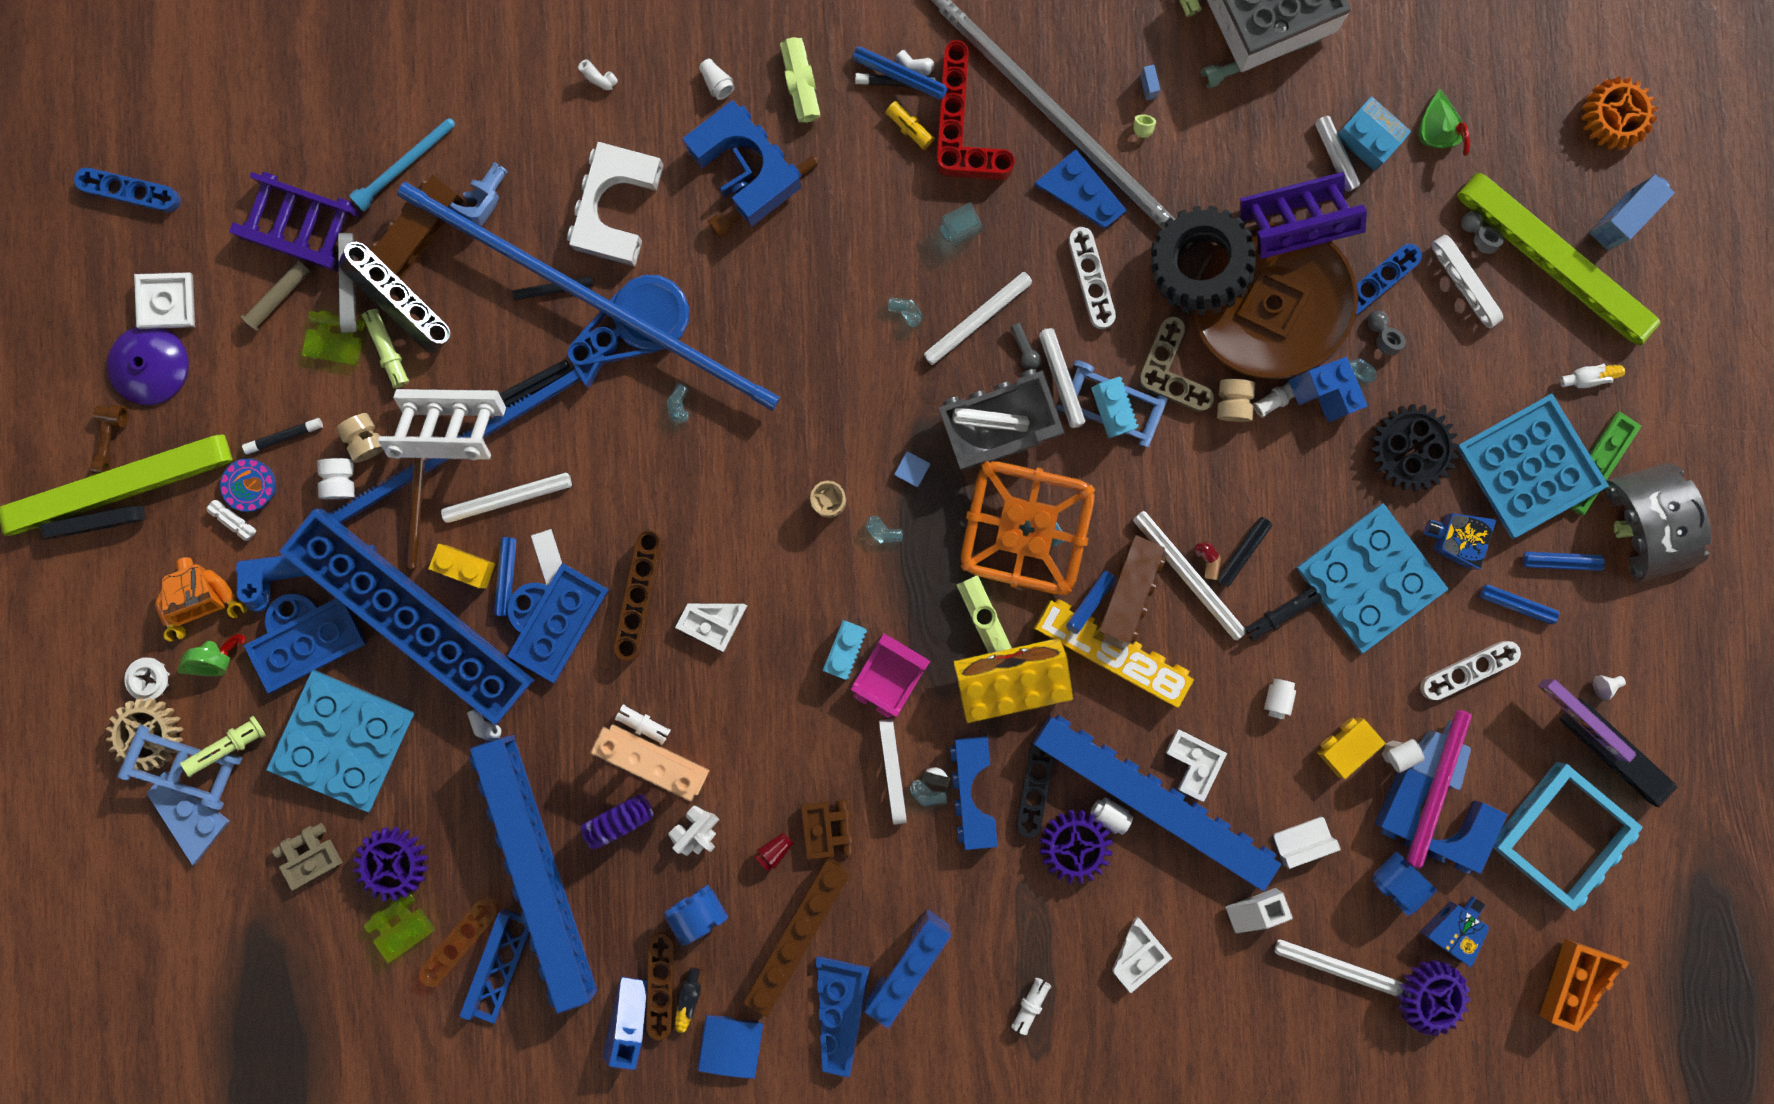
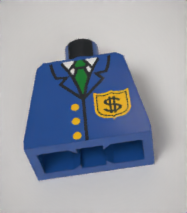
[1420,896,1489,967]

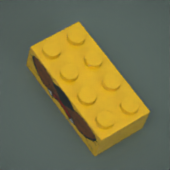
[954,638,1073,723]

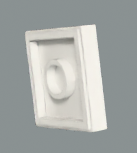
[134,273,195,329]

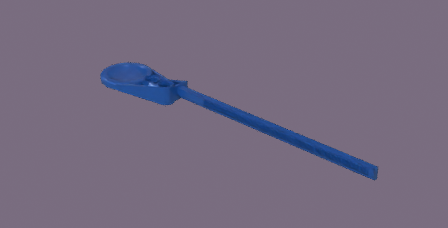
[330,275,690,524]

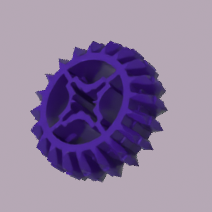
[580,794,654,849]
[1039,810,1113,884]
[353,827,428,901]
[1396,960,1471,1037]

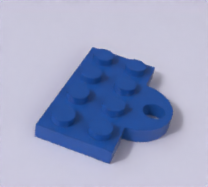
[508,563,610,683]
[244,594,367,693]

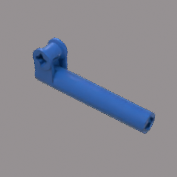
[236,545,377,612]

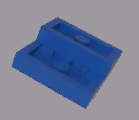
[697,1015,763,1078]

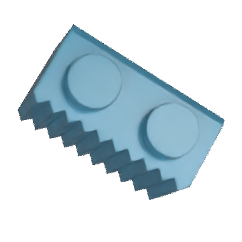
[1091,377,1138,439]
[823,620,867,680]

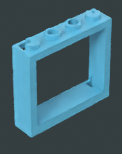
[1493,762,1643,911]

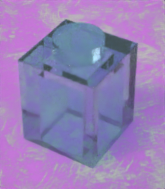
[939,202,983,246]

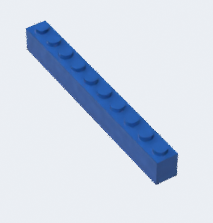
[1031,715,1281,891]

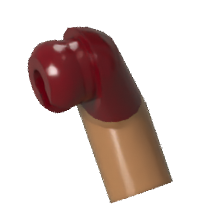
[1195,542,1221,580]

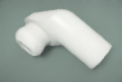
[467,709,501,741]

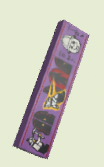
[1538,679,1636,762]

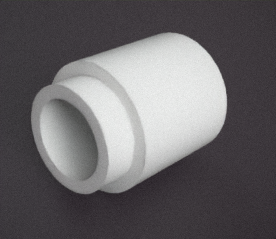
[1264,678,1296,719]
[1091,797,1133,835]

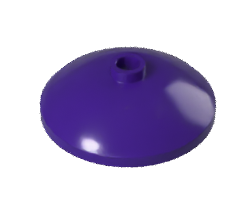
[107,327,189,405]

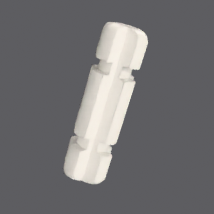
[206,500,256,541]

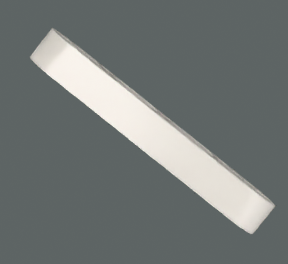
[1068,227,1116,329]
[1431,235,1503,328]
[1420,641,1521,700]
[879,718,907,825]

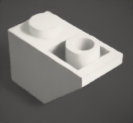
[1225,888,1293,933]

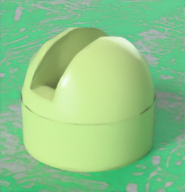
[1133,115,1156,138]

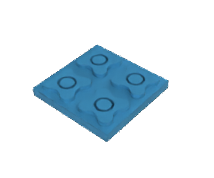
[1457,394,1609,539]
[1295,503,1448,653]
[267,670,415,812]

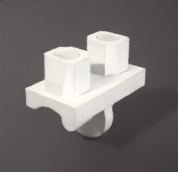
[668,806,720,856]

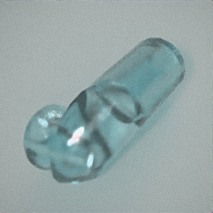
[888,297,923,327]
[1349,359,1377,383]
[667,382,689,423]
[866,516,903,543]
[909,780,947,806]

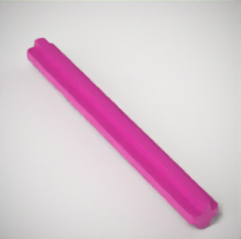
[1406,710,1472,868]

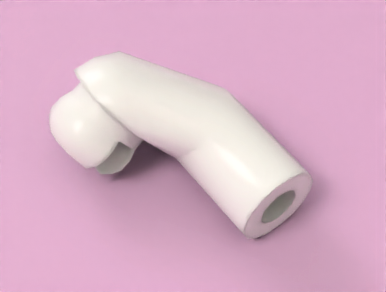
[894,50,935,76]
[578,60,618,90]

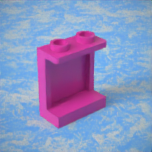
[851,634,930,719]

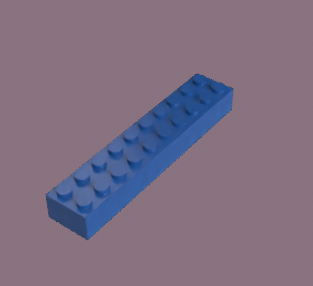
[279,509,535,725]
[469,735,598,1013]

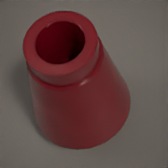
[753,832,794,872]

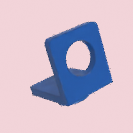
[720,147,754,198]

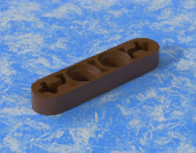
[647,931,675,1041]

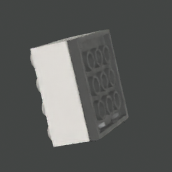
[1207,0,1351,72]

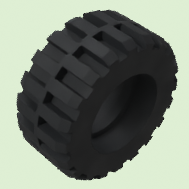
[1150,206,1256,315]

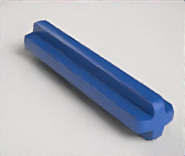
[494,537,516,617]
[1522,552,1605,571]
[1066,571,1115,634]
[1480,585,1560,624]

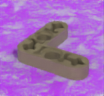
[1139,317,1214,412]

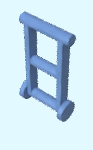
[1056,360,1168,448]
[118,725,243,810]

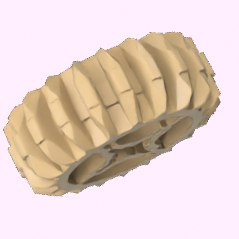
[105,698,183,771]

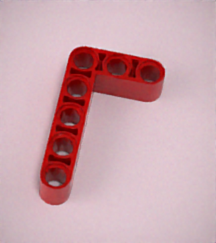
[937,40,1015,180]

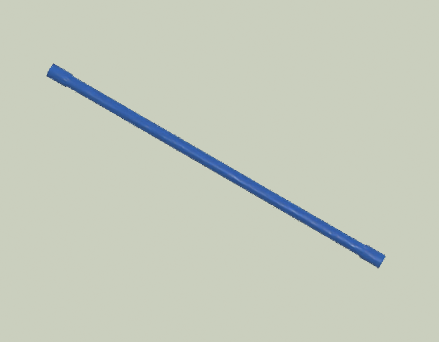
[397,182,780,411]

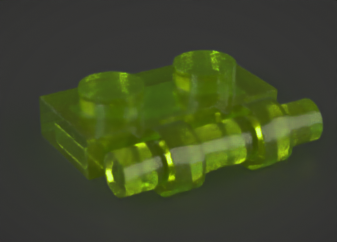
[302,310,364,366]
[364,893,435,963]

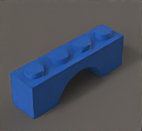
[950,736,998,850]

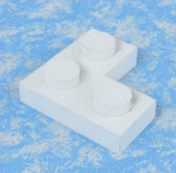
[1165,729,1227,802]

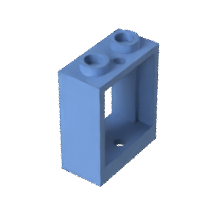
[1589,174,1675,251]

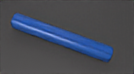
[852,46,947,100]

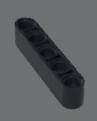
[339,242,450,353]
[1559,698,1678,808]

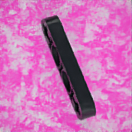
[39,506,146,540]
[1016,735,1054,837]

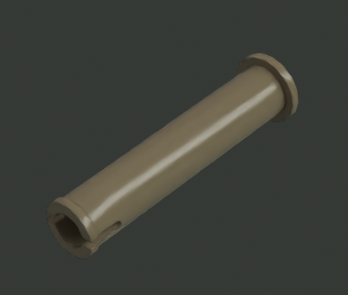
[240,260,311,331]

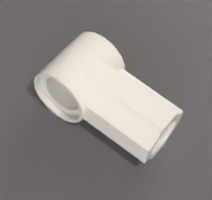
[1382,739,1425,773]

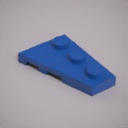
[1034,150,1127,229]

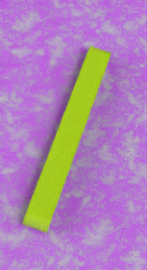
[1458,172,1660,345]
[0,435,233,536]

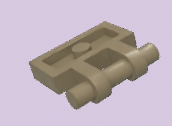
[272,823,343,890]

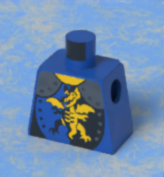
[1424,514,1496,570]

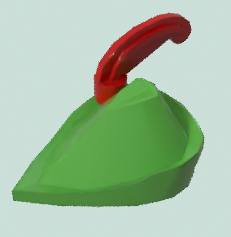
[1418,89,1470,156]
[177,634,245,676]

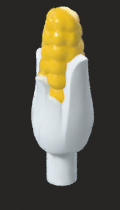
[1560,364,1625,388]

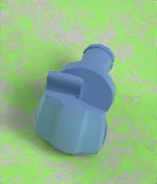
[449,162,508,226]

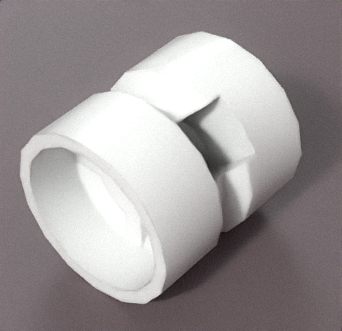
[317,459,355,499]

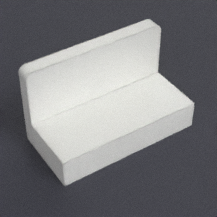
[1273,817,1340,869]

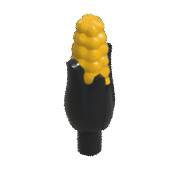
[675,967,701,1033]

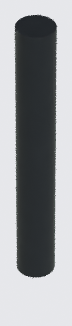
[512,276,594,301]

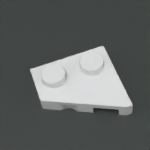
[675,604,747,652]
[1112,916,1172,993]

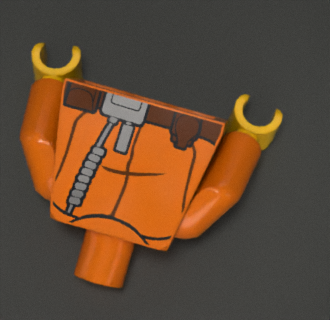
[155,557,247,642]

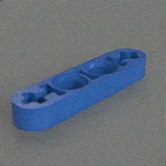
[74,168,181,212]
[1356,244,1422,315]

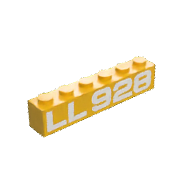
[1033,598,1194,708]

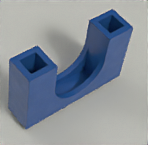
[682,100,801,227]
[1374,768,1508,875]
[865,909,951,1028]

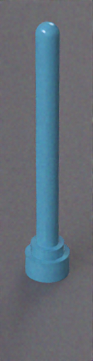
[349,119,455,212]

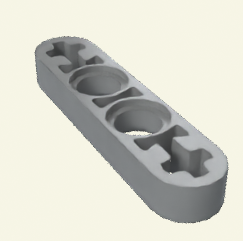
[338,233,356,333]

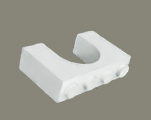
[567,142,663,266]

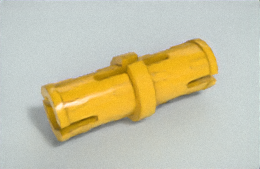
[885,101,935,150]

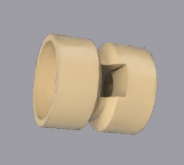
[1217,379,1255,422]
[336,413,383,463]
[810,481,846,518]

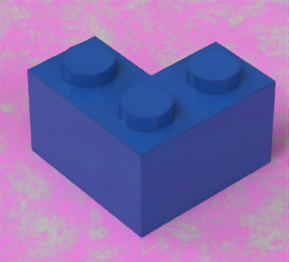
[1288,357,1368,422]

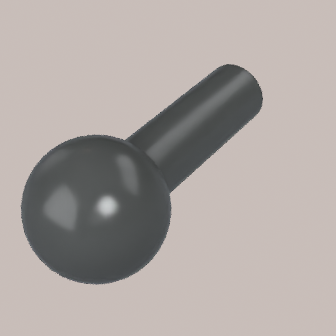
[1010,322,1042,371]

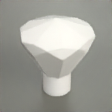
[1593,675,1626,700]

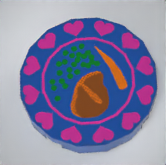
[220,459,276,512]

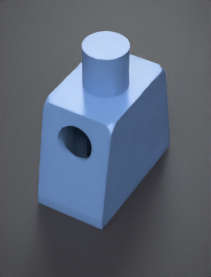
[1410,721,1471,790]

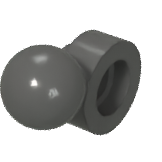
[1461,211,1504,254]
[1367,310,1406,356]

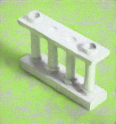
[378,389,506,460]

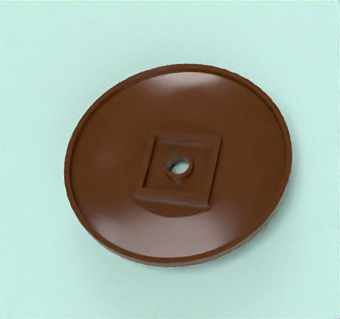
[1193,222,1358,379]

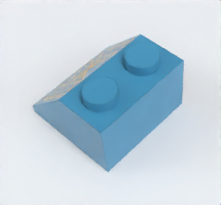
[1338,96,1411,171]

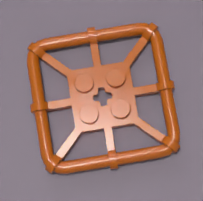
[960,461,1095,595]

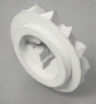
[125,658,169,701]

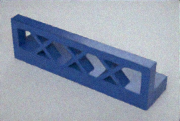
[459,909,530,1024]

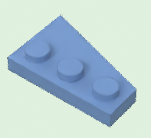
[147,771,230,865]

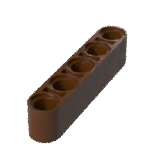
[614,530,664,661]

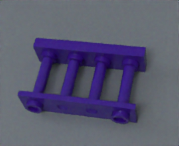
[229,171,360,273]
[1240,172,1367,259]

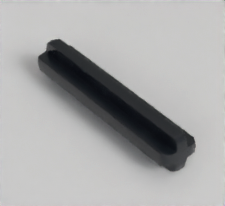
[499,360,572,407]
[1217,517,1273,587]

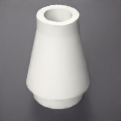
[699,59,735,100]

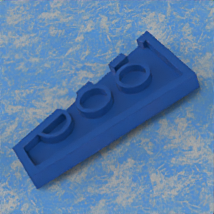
[816,956,870,1077]

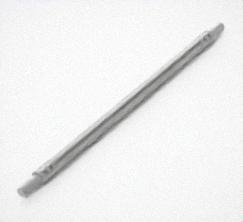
[931,0,1193,249]

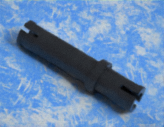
[1244,586,1322,642]

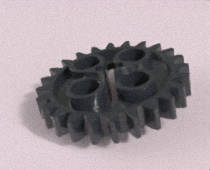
[1369,404,1460,492]

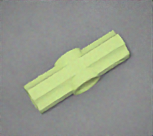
[780,37,820,123]
[957,575,1012,654]

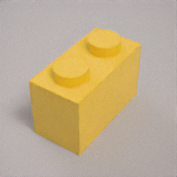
[428,544,496,589]
[1317,717,1386,779]

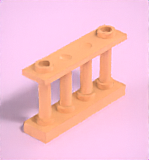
[591,724,710,801]

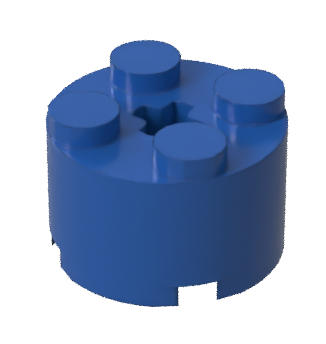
[1371,851,1438,916]
[663,884,729,946]

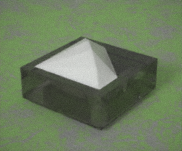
[921,767,950,788]

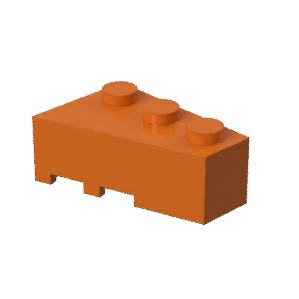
[1539,939,1630,1032]

